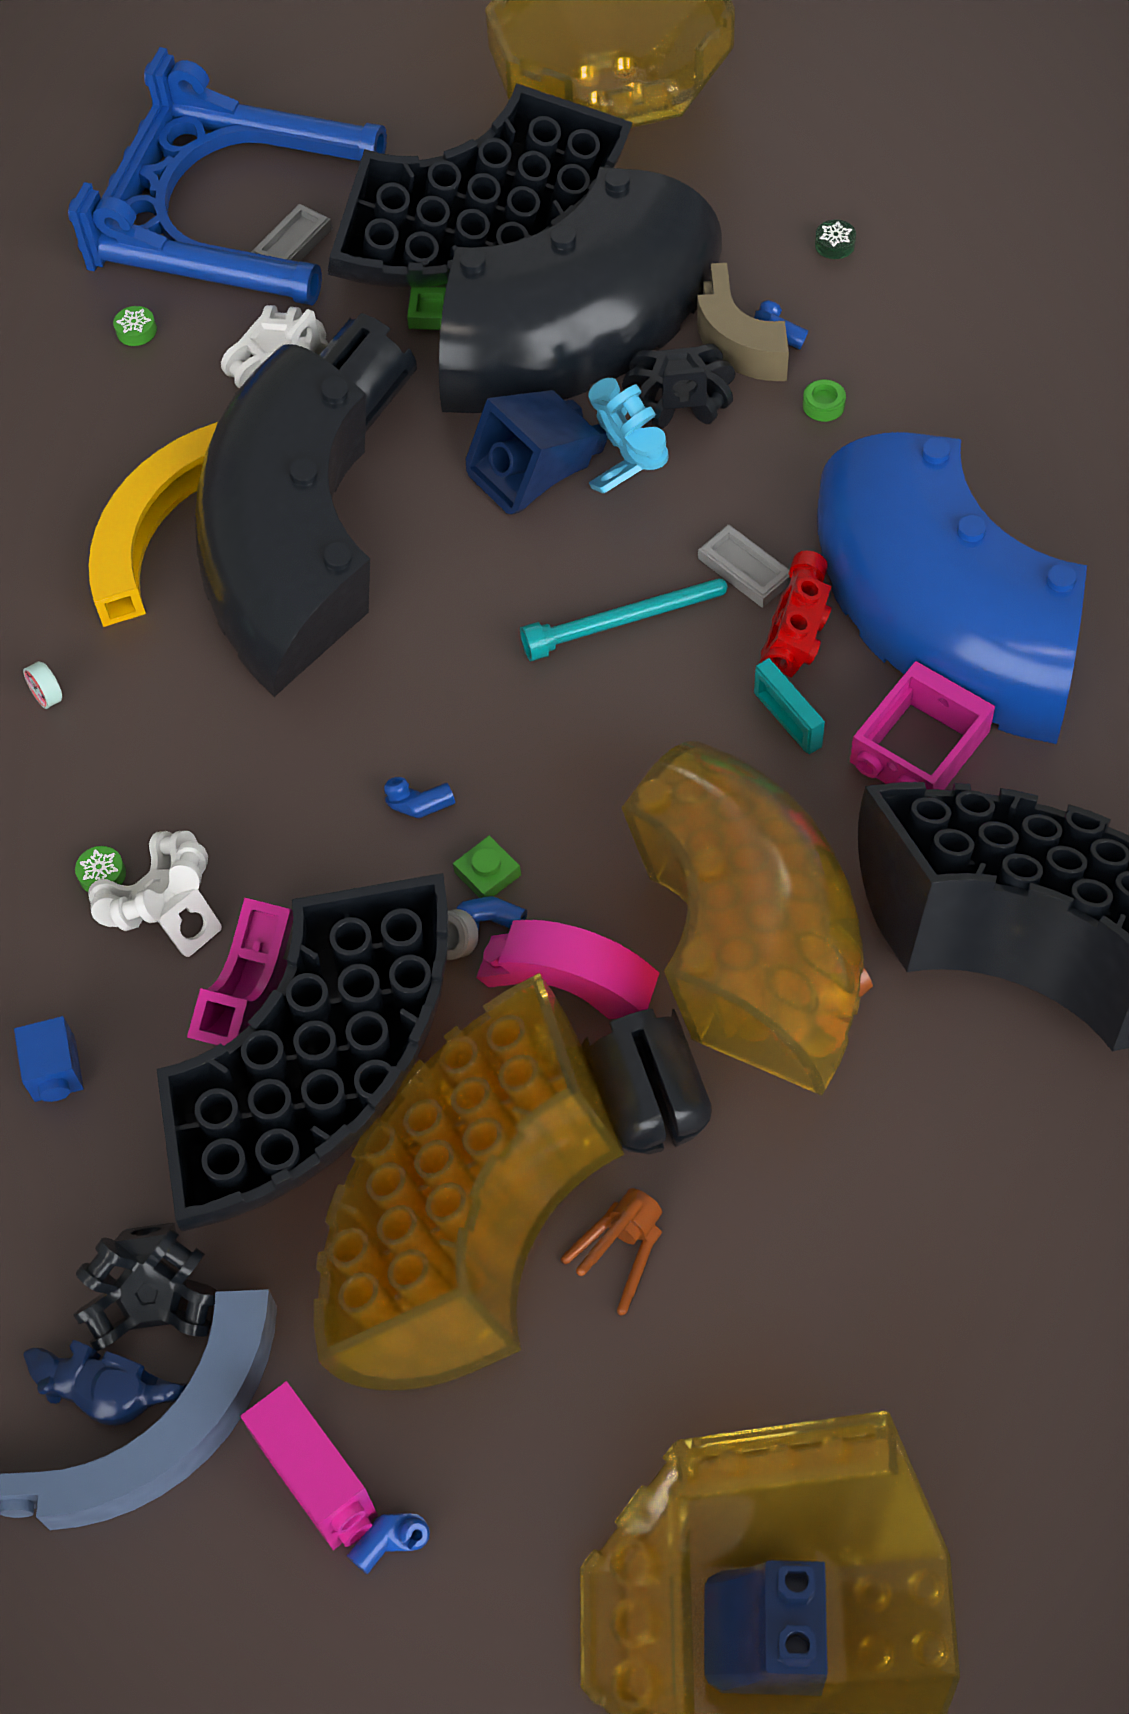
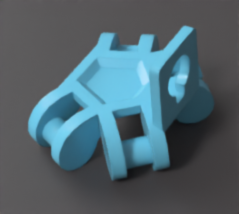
[588,378,669,493]

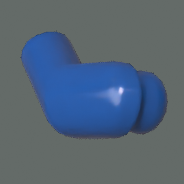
[754,300,809,350]
[384,777,455,818]
[456,896,528,930]
[347,1513,430,1574]

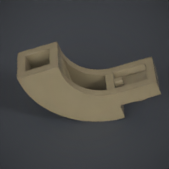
[697,262,789,381]

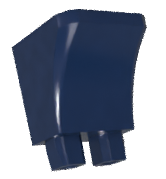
[465,390,608,515]
[704,1560,828,1696]

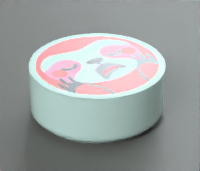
[23,661,62,709]

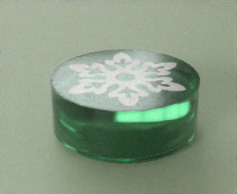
[815,219,856,259]

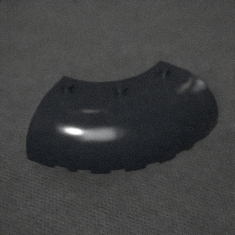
[328,83,633,287]
[439,167,722,413]
[195,344,370,697]
[858,782,1129,1052]
[156,873,448,1232]

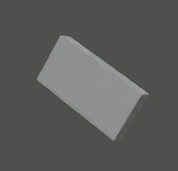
[251,204,332,262]
[698,524,791,608]

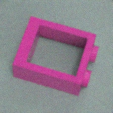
[850,661,995,790]
[240,1381,378,1550]

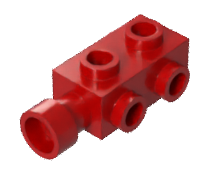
[759,550,831,678]

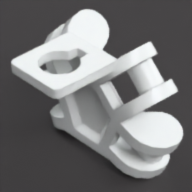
[221,305,328,388]
[88,831,222,957]

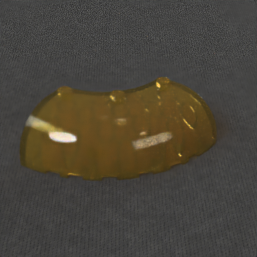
[621,741,864,1095]
[314,973,625,1390]

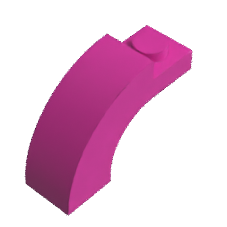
[187,898,293,1046]

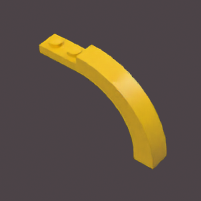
[89,422,218,627]

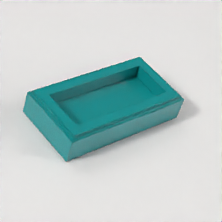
[754,658,825,755]

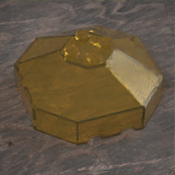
[485,0,735,128]

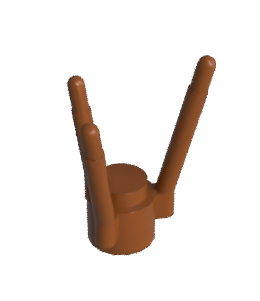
[561,1188,663,1315]

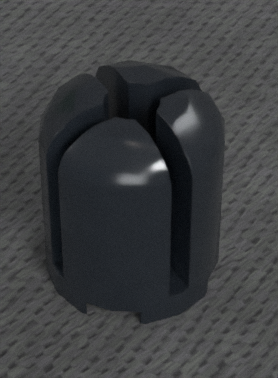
[319,313,417,432]
[581,1008,712,1155]

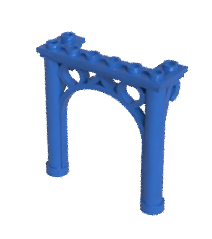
[68,47,387,305]

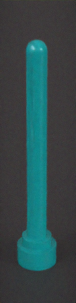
[520,578,728,662]

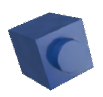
[14,1016,84,1102]

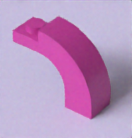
[476,920,660,1019]

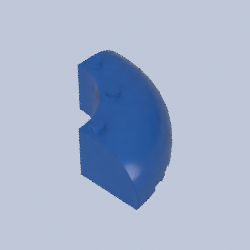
[817,432,1087,744]

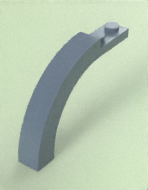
[0,1289,277,1530]

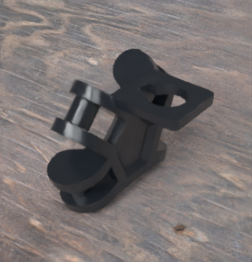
[622,344,736,429]
[73,1223,218,1351]

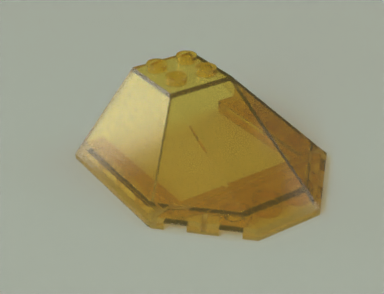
[580,1411,960,1714]

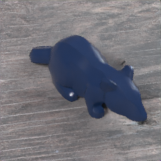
[23,1340,188,1426]

